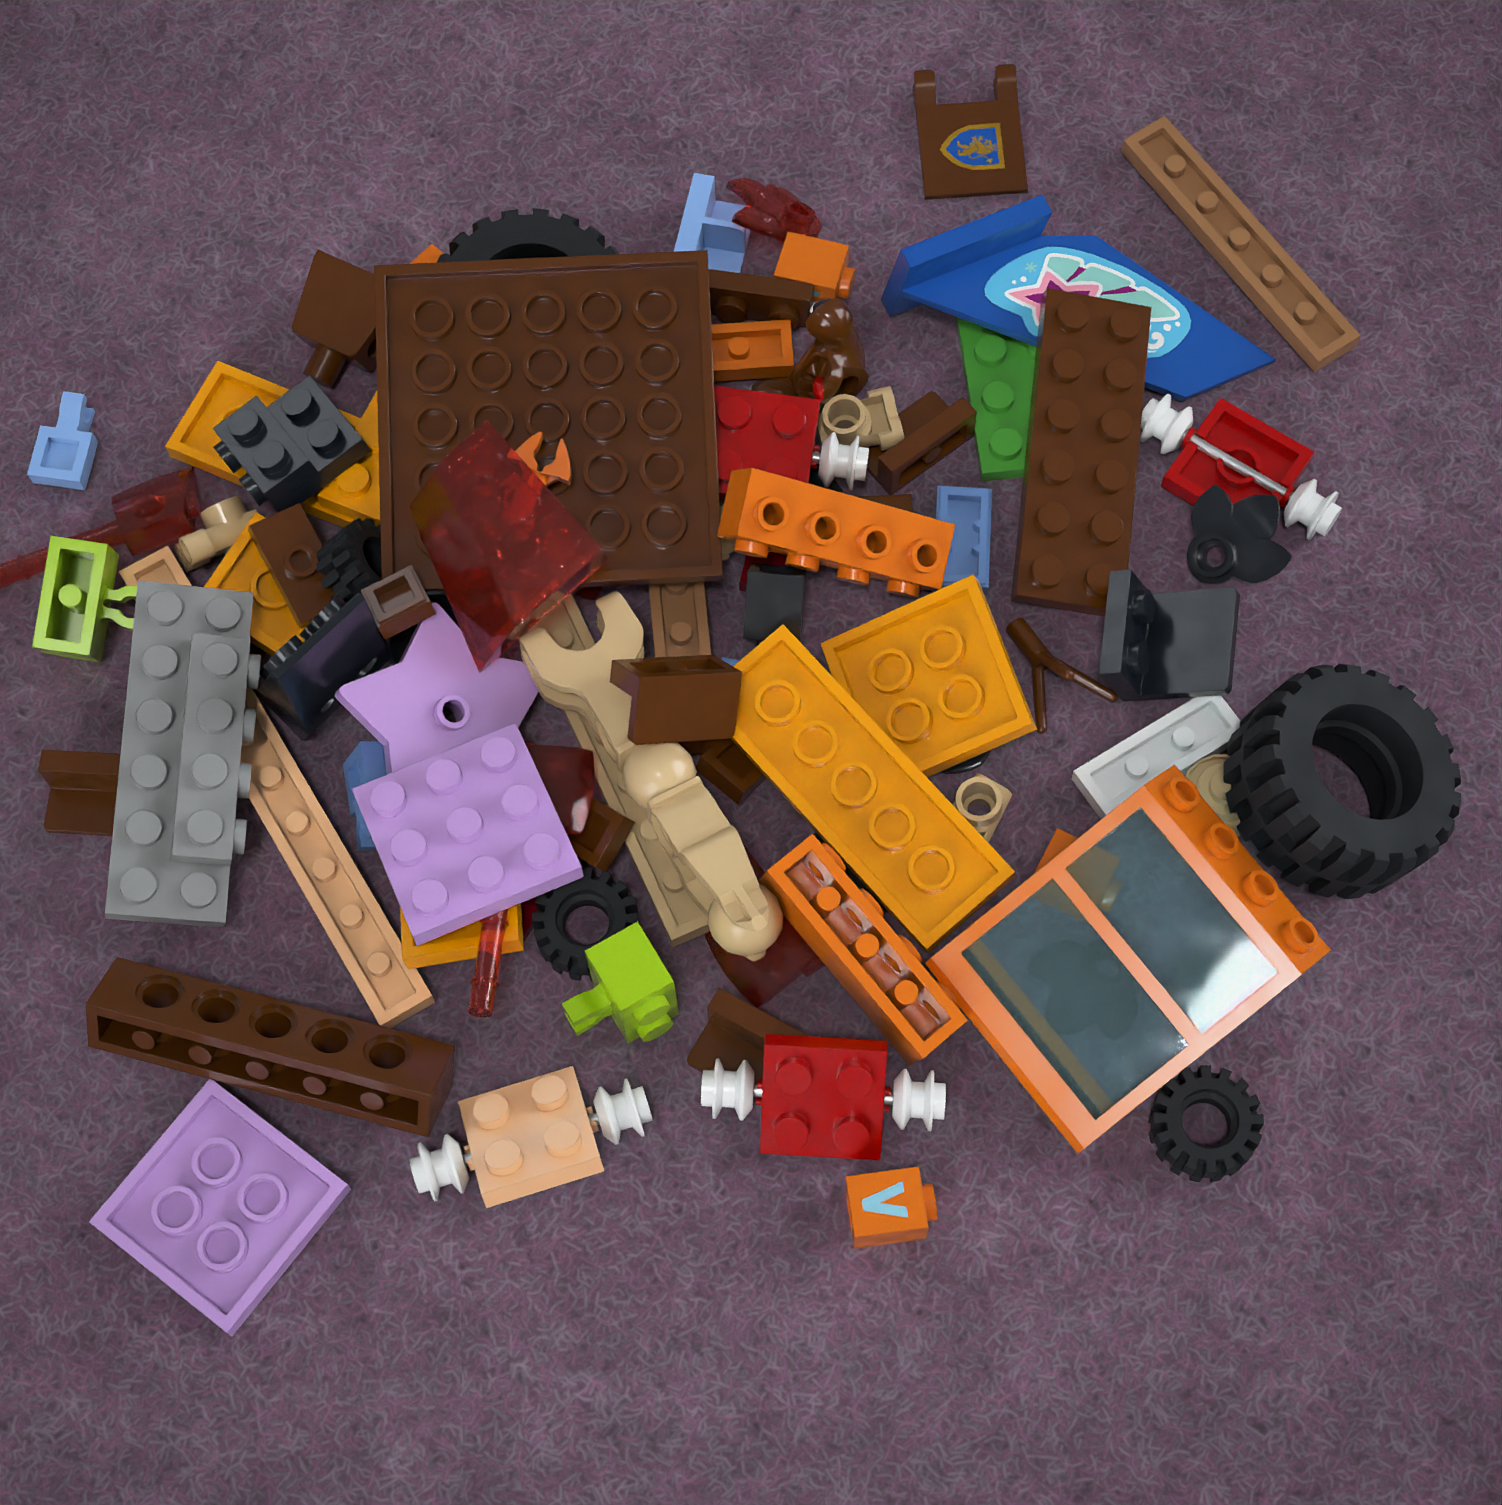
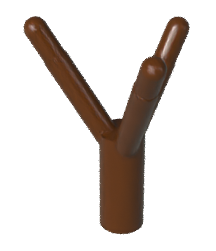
[1006,618,1118,734]

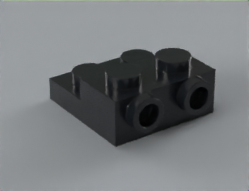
[213,375,371,512]

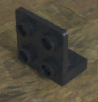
[1099,569,1240,702]

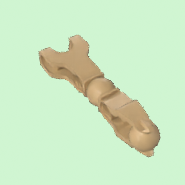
[519,591,783,962]

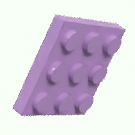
[352,723,584,946]
[89,1079,352,1337]

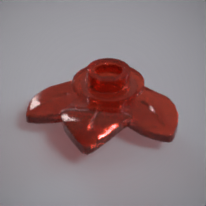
[726,178,822,244]

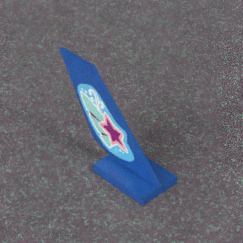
[881,194,1276,402]

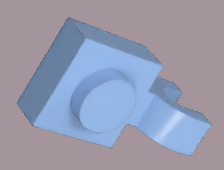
[27,391,98,491]

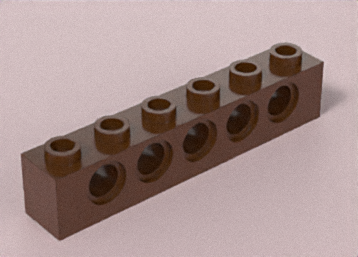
[86,957,455,1137]

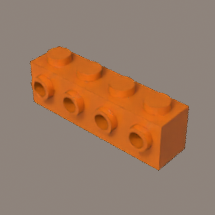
[717,468,955,598]
[758,833,968,1066]

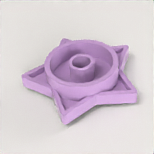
[335,603,539,774]

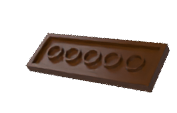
[1011,288,1152,616]

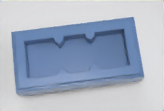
[932,486,992,596]

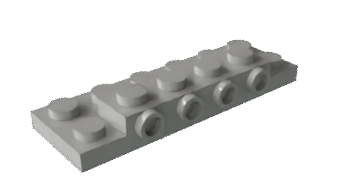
[104,580,261,928]

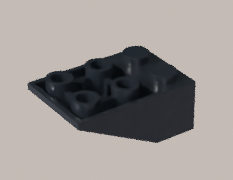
[255,593,391,740]

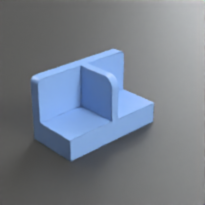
[674,173,755,273]

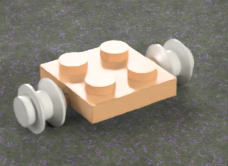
[409,1066,653,1208]

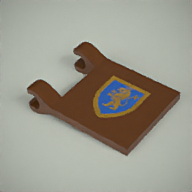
[912,64,1028,200]

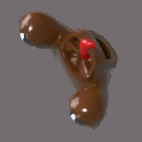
[749,298,869,409]

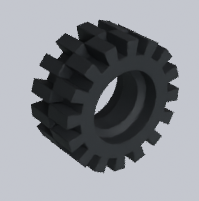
[316,518,382,625]
[532,868,639,981]
[1148,1065,1264,1183]

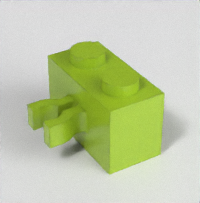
[32,536,137,663]
[562,921,679,1043]

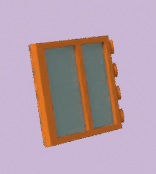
[925,764,1331,1154]

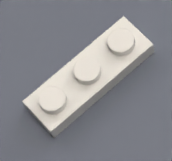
[1071,695,1240,819]

